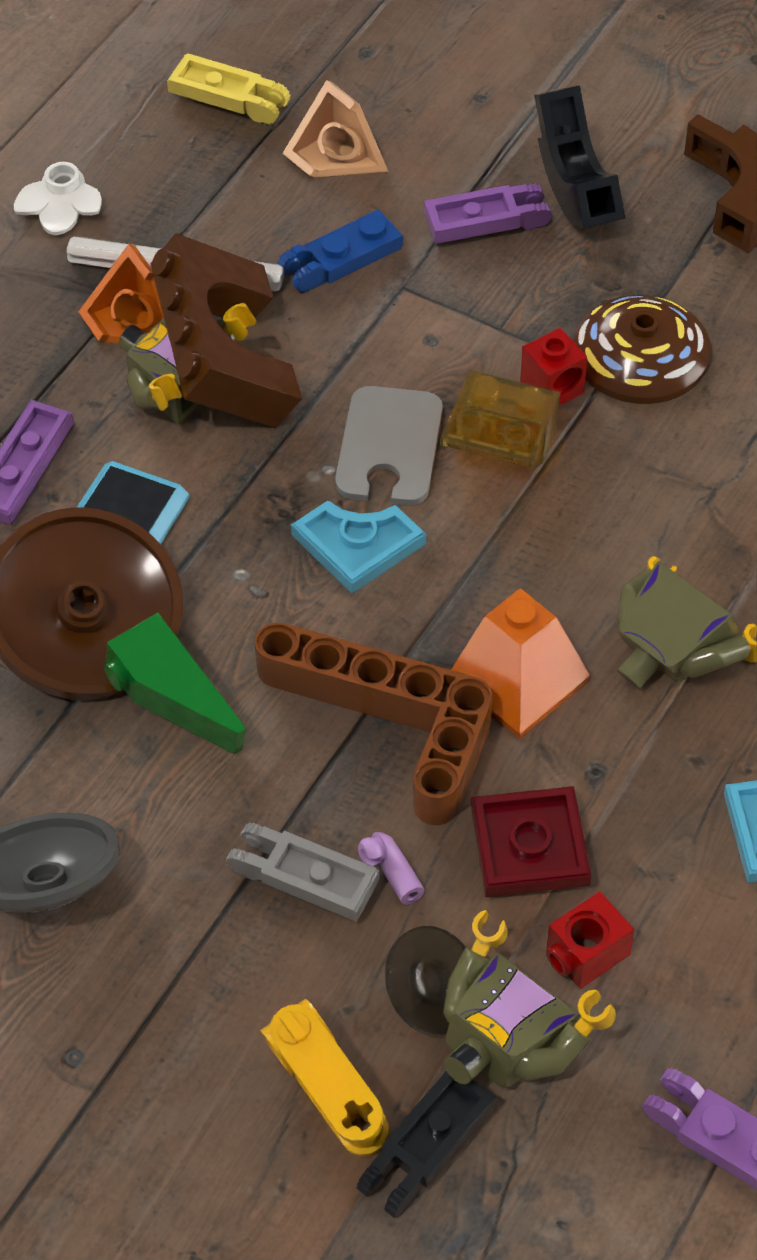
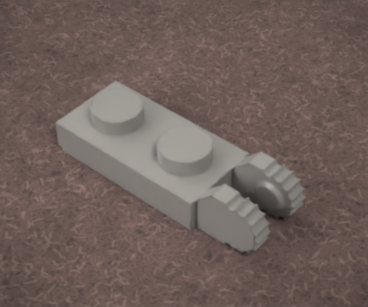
[225,822,380,922]

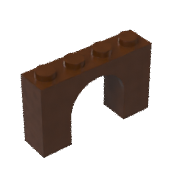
[150,233,302,428]

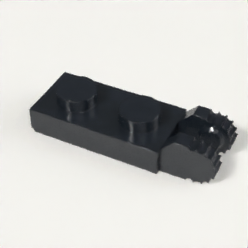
[356,1071,497,1218]

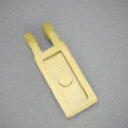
[167,53,291,125]

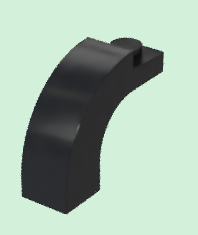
[534,85,626,228]

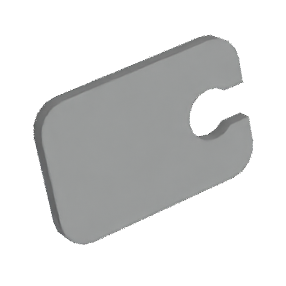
[335,386,443,506]

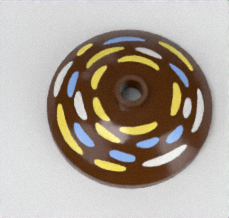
[574,295,711,404]

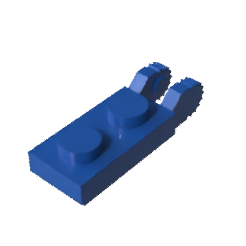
[277,209,403,292]

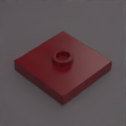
[471,786,591,897]

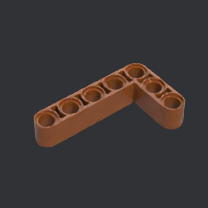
[254,622,492,825]

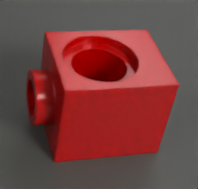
[520,327,587,413]
[546,891,634,989]

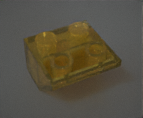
[440,370,560,468]

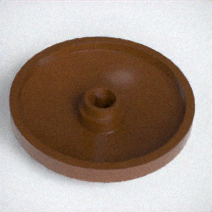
[0,507,183,701]

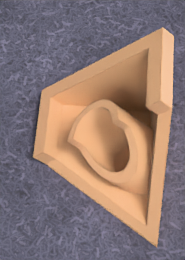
[282,80,389,178]

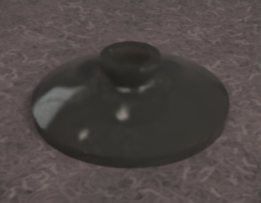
[385,926,465,1036]

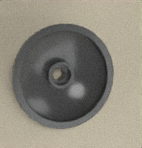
[0,813,120,912]

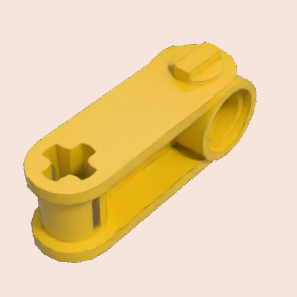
[260,998,390,1157]

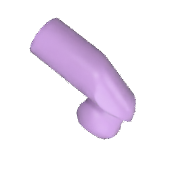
[358,832,425,905]

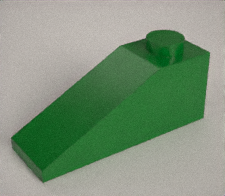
[104,613,246,754]

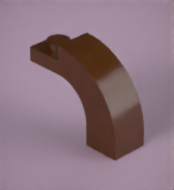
[684,114,757,253]

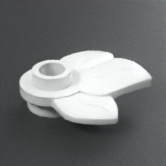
[14,162,102,236]

